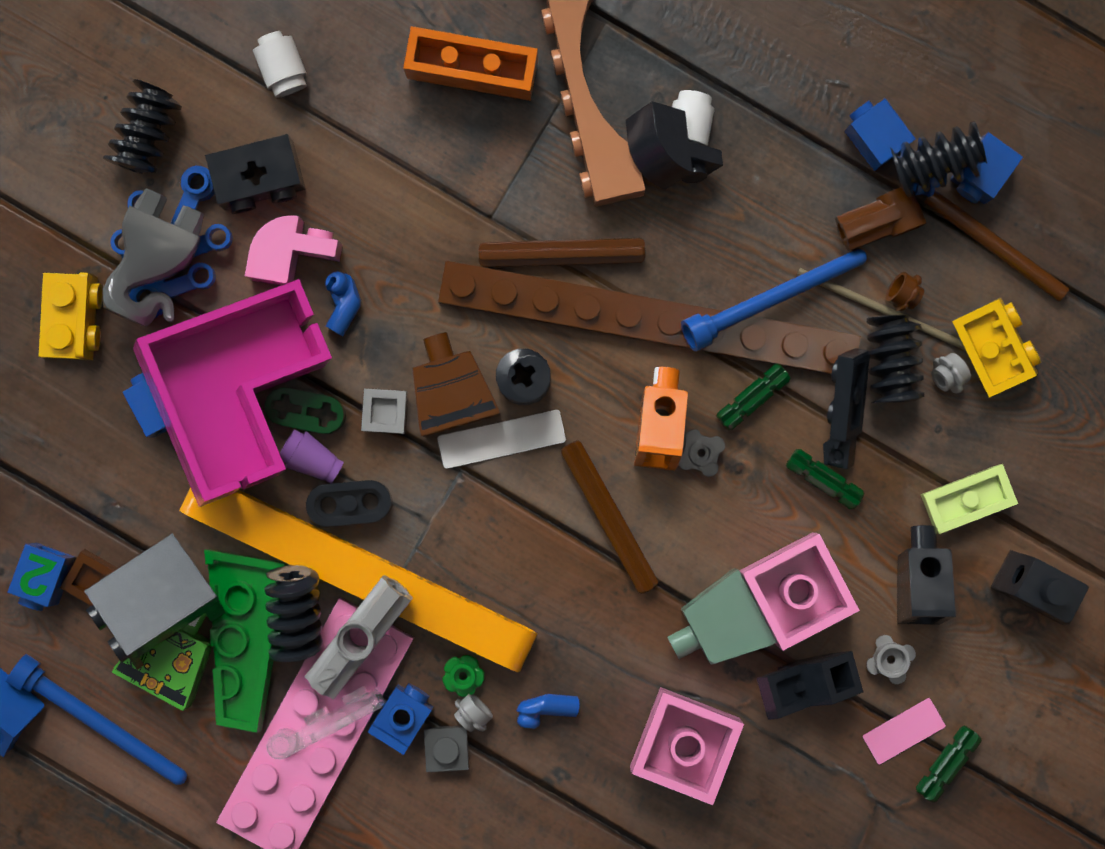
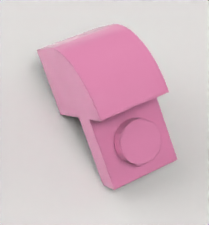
[245,216,342,286]

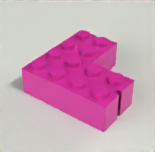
[133,279,332,507]

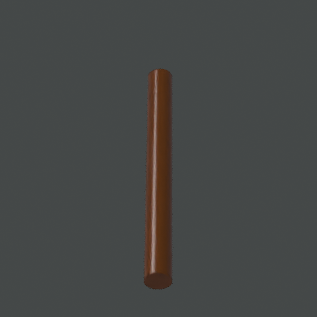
[923,190,1069,302]

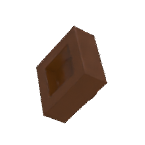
[60,549,118,606]

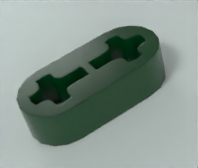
[265,388,346,434]

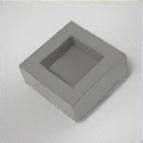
[361,388,408,434]

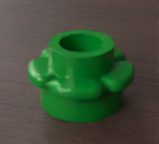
[442,655,484,697]

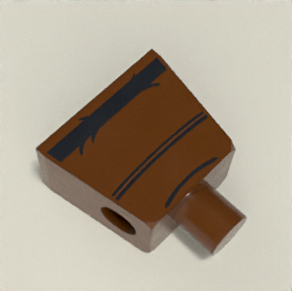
[413,332,500,437]

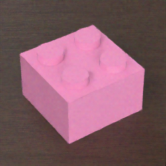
[739,532,860,651]
[630,687,744,805]

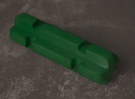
[716,364,791,430]
[786,449,865,509]
[916,726,982,803]

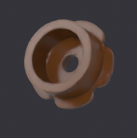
[886,272,924,312]

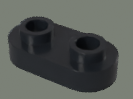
[306,480,392,527]

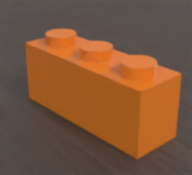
[403,26,538,101]

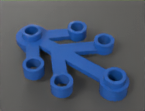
[110,166,233,319]

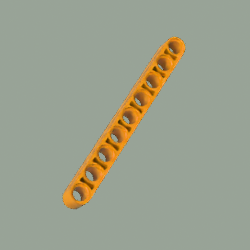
[179,487,538,672]

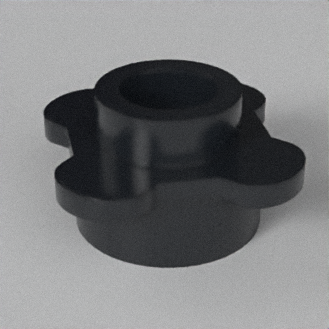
[679,429,725,477]

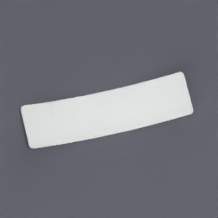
[437,410,566,469]

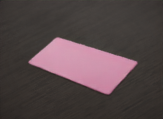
[863,698,946,765]

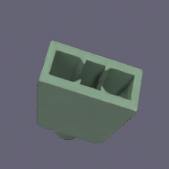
[667,568,777,664]

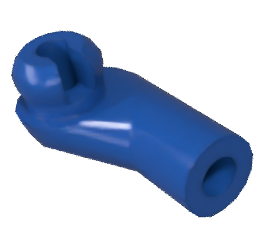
[325,271,361,336]
[516,694,579,729]

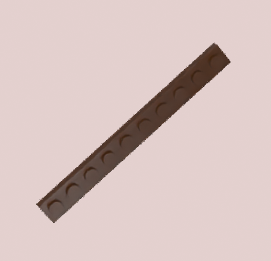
[438,261,861,374]

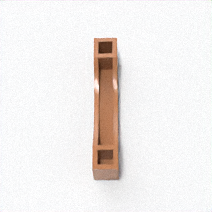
[541,0,645,207]

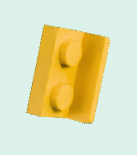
[39,272,103,360]
[952,298,1041,398]

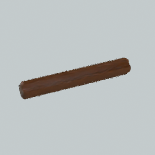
[479,238,645,267]
[561,440,658,594]

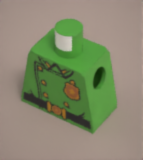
[112,614,213,711]

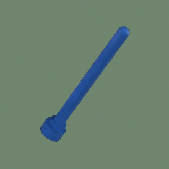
[681,249,867,352]
[6,654,187,785]

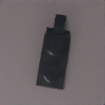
[823,348,871,469]

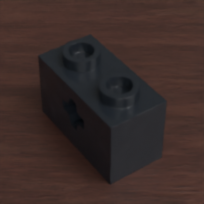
[205,134,306,214]

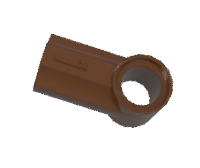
[835,187,927,252]

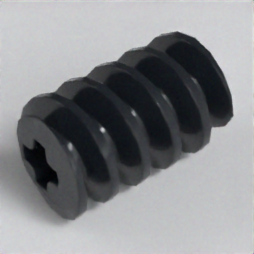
[103,79,182,174]
[890,121,987,198]
[867,315,925,403]
[496,349,551,405]
[264,565,323,662]

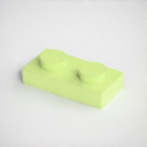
[921,464,1018,534]

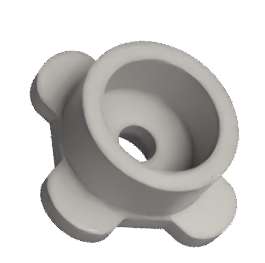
[866,635,916,684]

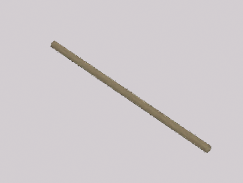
[797,268,966,351]

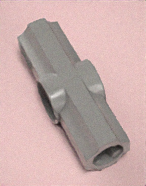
[304,575,413,699]

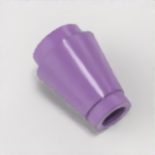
[280,429,344,484]

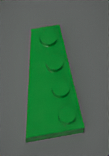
[204,549,290,733]

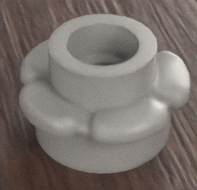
[931,353,971,393]
[454,694,493,732]

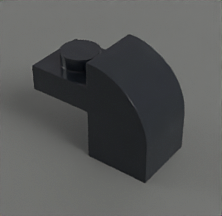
[625,101,723,190]
[756,651,864,720]

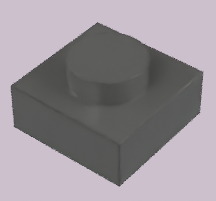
[424,725,469,772]

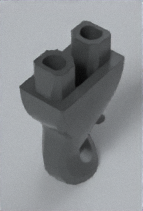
[103,188,204,327]

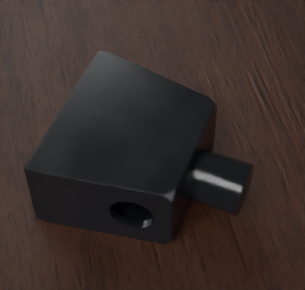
[897,525,956,625]
[991,550,1089,625]

